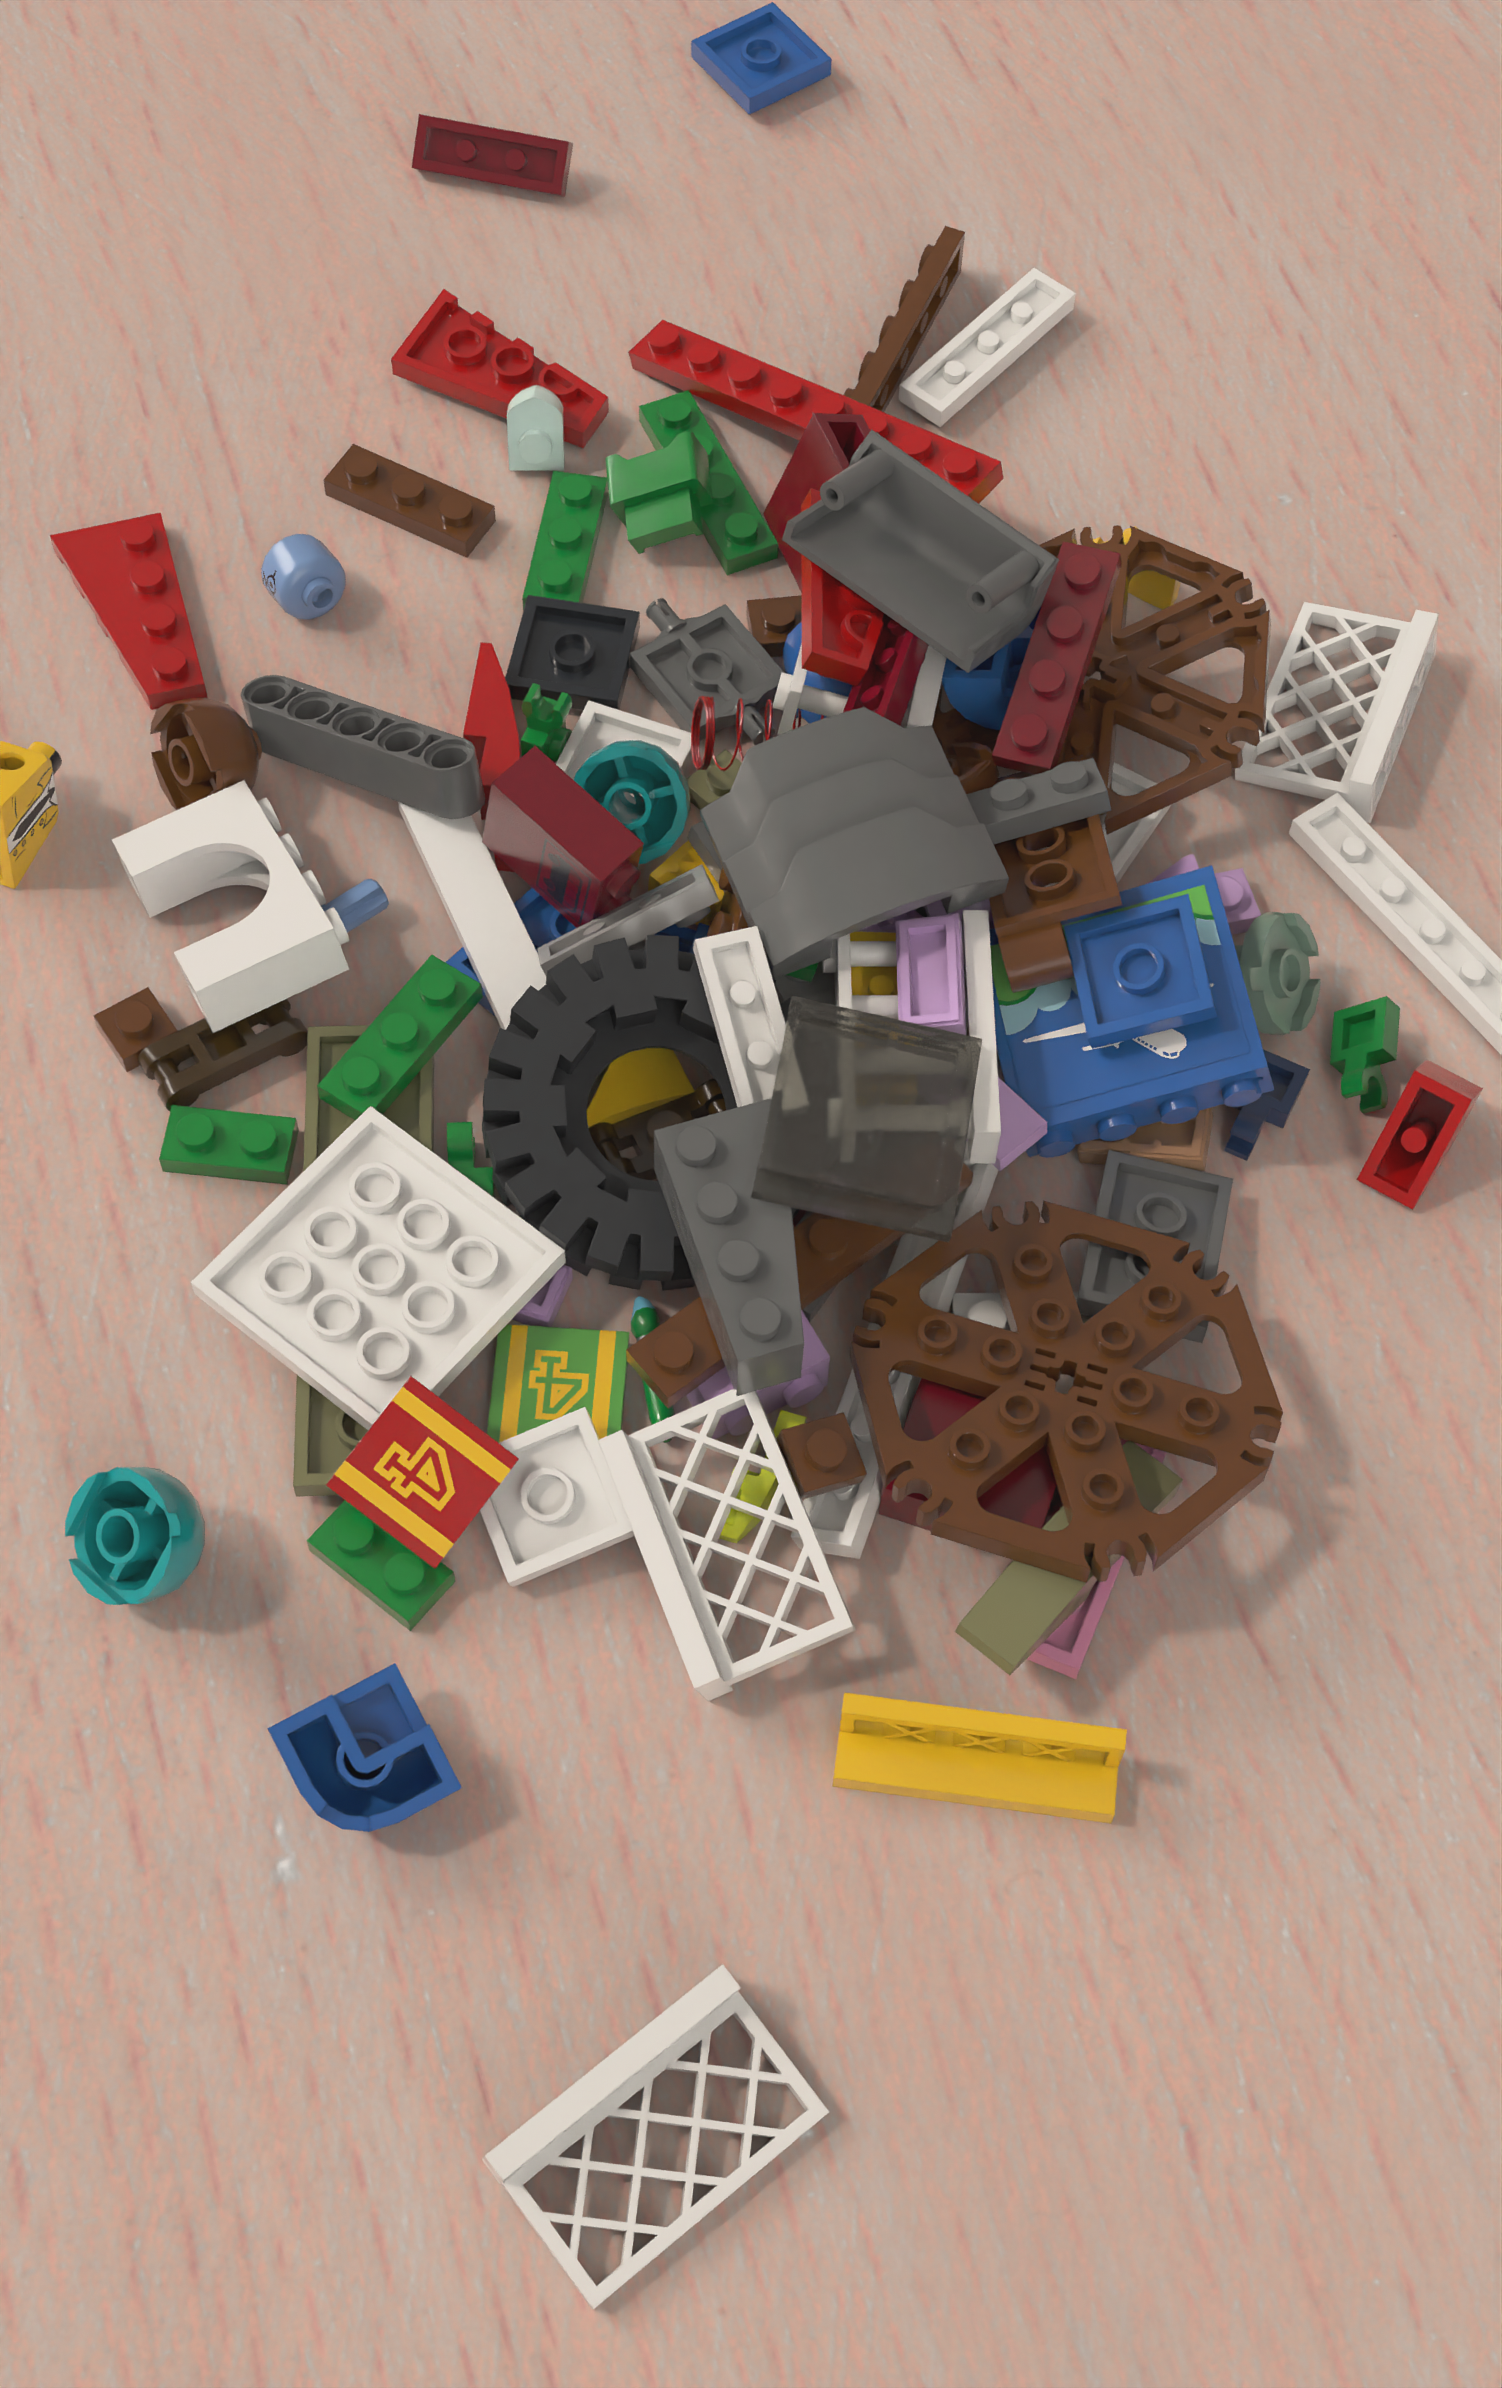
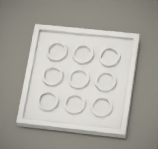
[191,1106,566,1430]

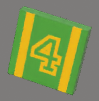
[487,1324,630,1443]

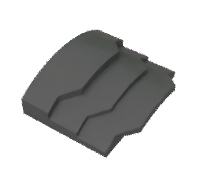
[700,707,1009,979]

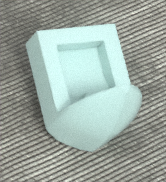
[507,385,565,471]

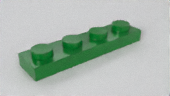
[639,390,778,575]

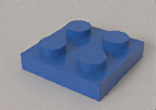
[691,2,832,115]
[1064,894,1218,1049]

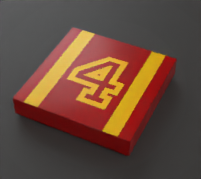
[326,1376,519,1568]

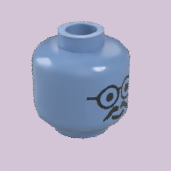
[261,534,346,620]

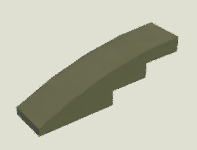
[955,1441,1183,1675]

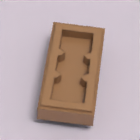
[1077,1107,1213,1171]

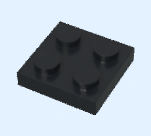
[505,595,640,710]

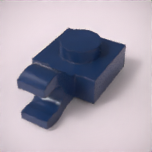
[1224,1049,1310,1161]

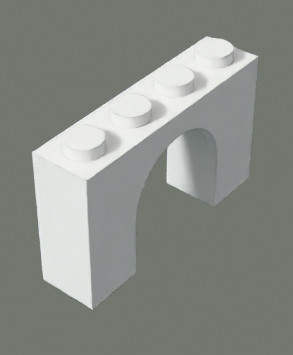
[112,780,350,1033]

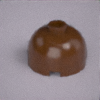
[150,698,262,810]

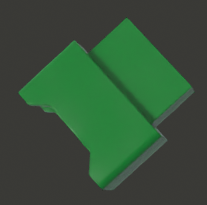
[605,431,713,554]

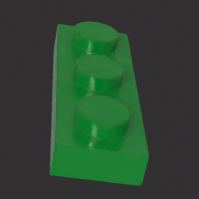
[522,471,608,611]
[317,954,483,1120]

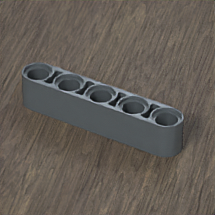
[241,675,485,819]

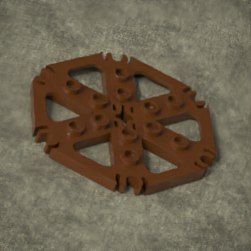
[932,525,1271,835]
[850,1200,1283,1583]

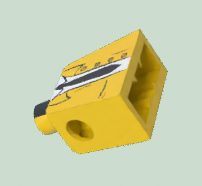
[0,741,62,889]

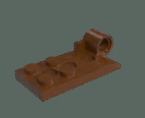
[989,755,1122,993]

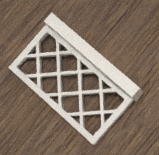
[1235,602,1439,823]
[598,1389,856,1701]
[482,1964,829,2309]

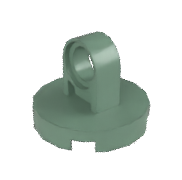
[1235,912,1320,1035]

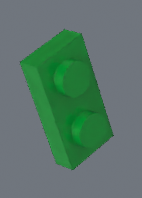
[159,1105,299,1185]
[307,1500,456,1631]

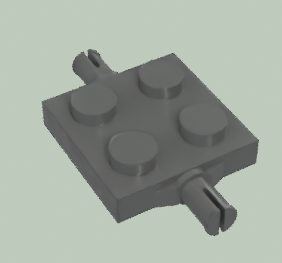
[630,598,784,746]

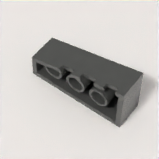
[654,1096,804,1397]

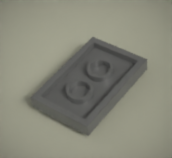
[1076,1150,1233,1343]

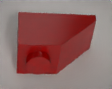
[1356,1060,1483,1210]

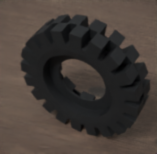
[482,935,834,1291]

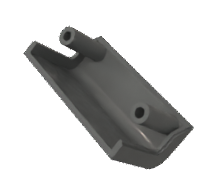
[782,430,1059,673]

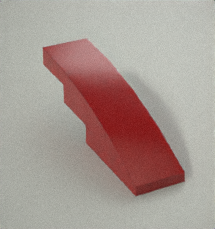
[463,642,521,872]

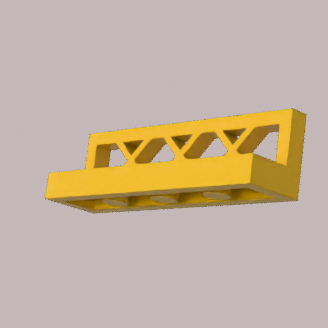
[832,1692,1127,1824]

